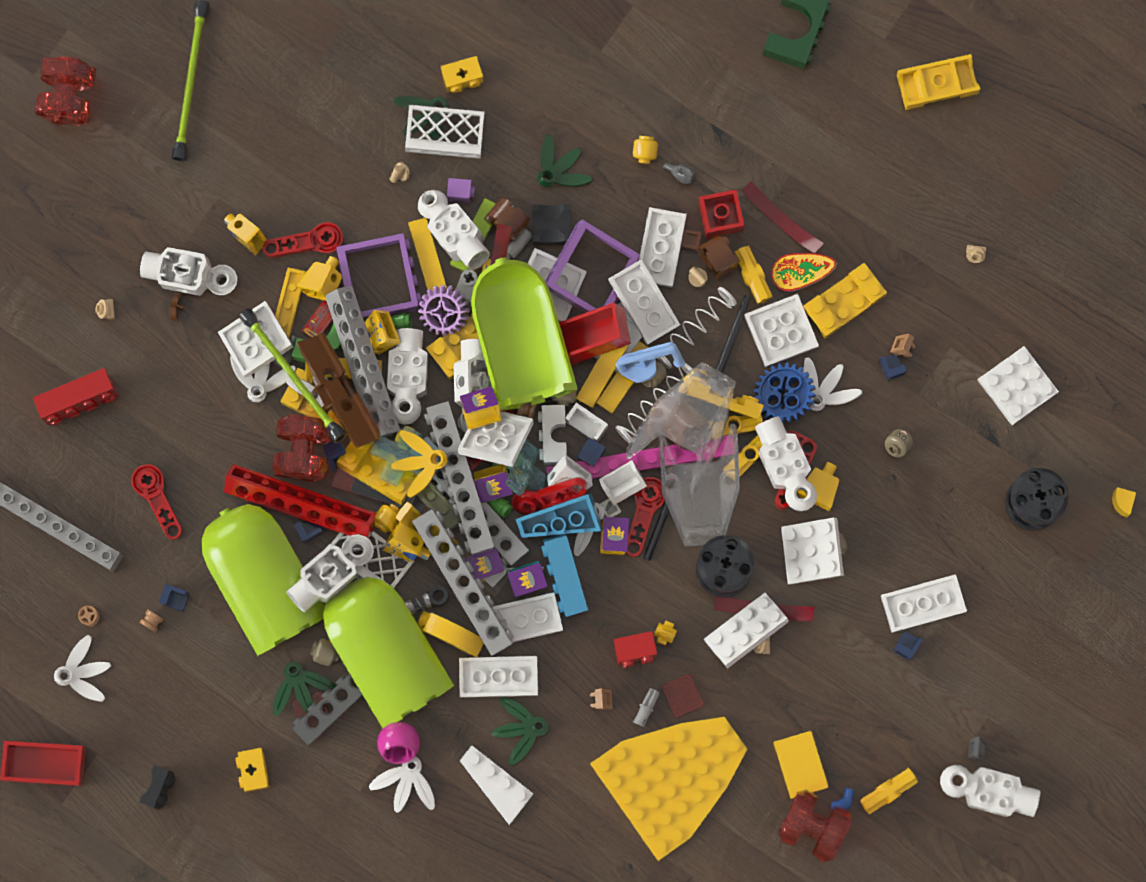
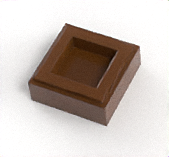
[680,229,702,252]

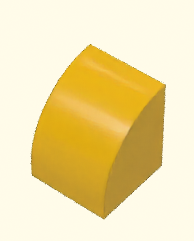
[1112,487,1136,517]

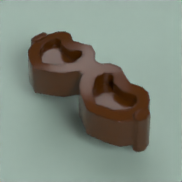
[170,291,185,321]

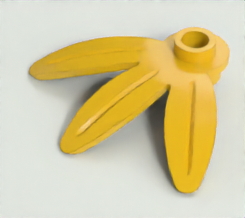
[391,430,447,498]

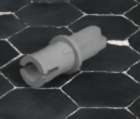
[633,688,659,727]

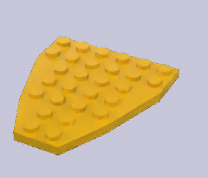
[590,717,747,861]

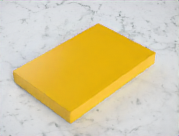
[773,731,828,799]

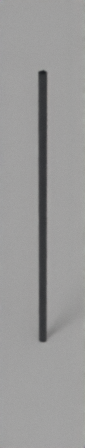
[643,295,751,561]

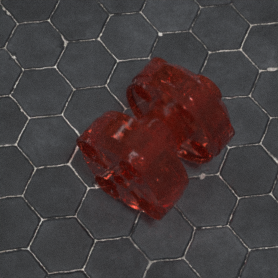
[34,57,96,125]
[272,414,331,482]
[778,789,852,863]

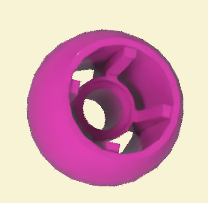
[377,722,420,764]

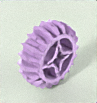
[418,284,470,336]

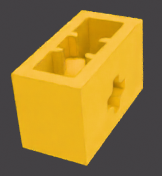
[440,56,483,93]
[236,748,270,792]

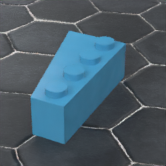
[516,493,603,538]
[541,534,588,617]

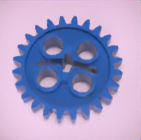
[754,362,816,424]

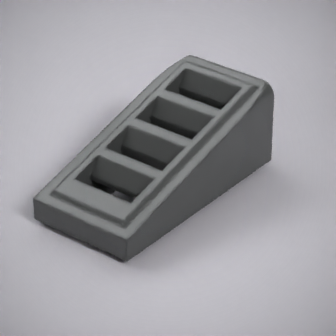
[968,737,985,761]

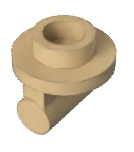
[390,162,410,183]
[966,245,986,263]
[688,266,708,287]
[96,299,115,319]
[753,637,770,654]

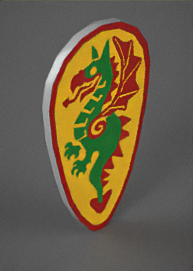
[771,253,837,292]

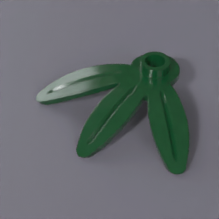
[393,96,448,141]
[537,134,593,187]
[273,662,336,716]
[491,697,548,766]

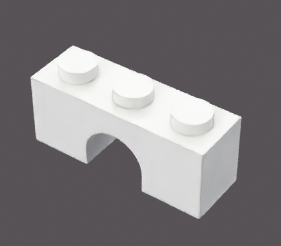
[538,405,567,466]

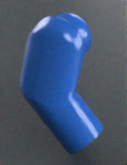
[831,788,855,813]

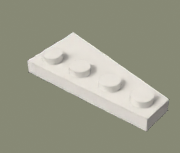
[460,746,533,825]

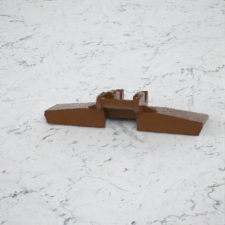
[297,332,381,448]

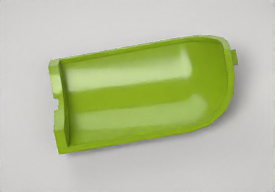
[471,257,578,411]
[202,504,325,656]
[323,577,454,728]

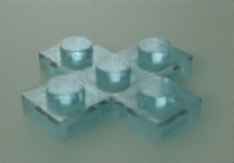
[370,426,424,487]
[505,440,547,495]

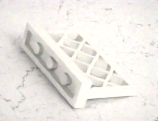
[405,105,484,158]
[326,531,414,588]

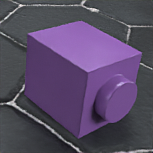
[447,178,475,203]

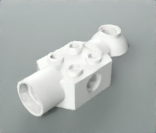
[418,190,490,270]
[140,247,237,296]
[387,328,429,425]
[454,339,492,433]
[755,417,817,511]
[287,535,374,612]
[940,765,1040,817]

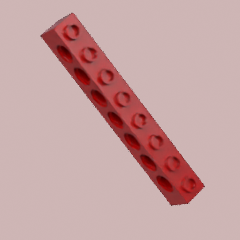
[224,464,376,539]

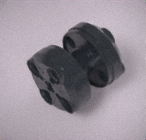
[1005,467,1069,531]
[696,535,754,598]

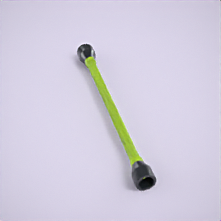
[171,0,210,161]
[239,308,347,443]

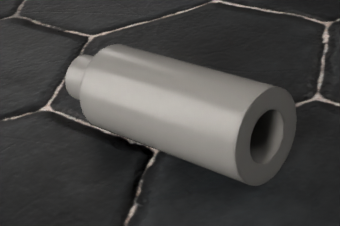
[506,228,533,260]

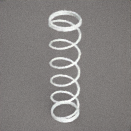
[657,287,737,369]
[615,363,699,445]

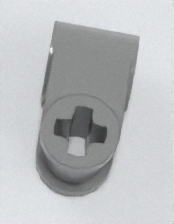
[451,269,478,308]

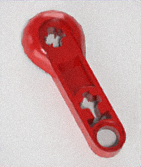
[262,222,343,258]
[131,464,183,540]
[626,477,667,557]
[512,478,587,515]

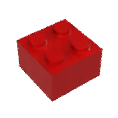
[698,190,744,239]
[614,631,657,668]

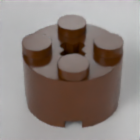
[484,197,530,241]
[698,235,740,279]

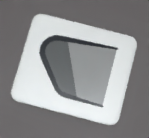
[601,499,621,517]

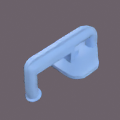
[616,342,685,383]

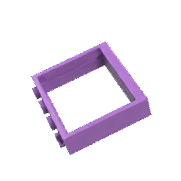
[545,220,640,313]
[336,233,421,321]

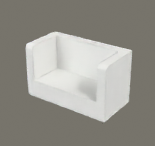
[565,403,608,442]
[599,460,647,505]

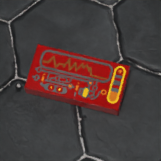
[301,300,333,338]

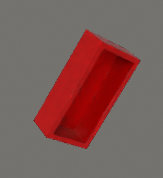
[559,303,631,365]
[33,368,119,426]
[0,741,86,787]

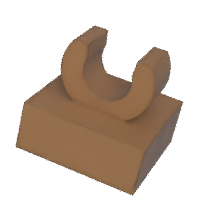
[890,334,915,358]
[590,689,613,710]

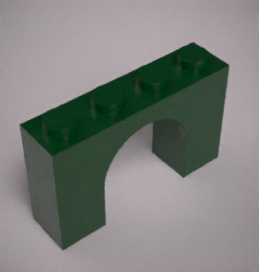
[762,0,832,70]

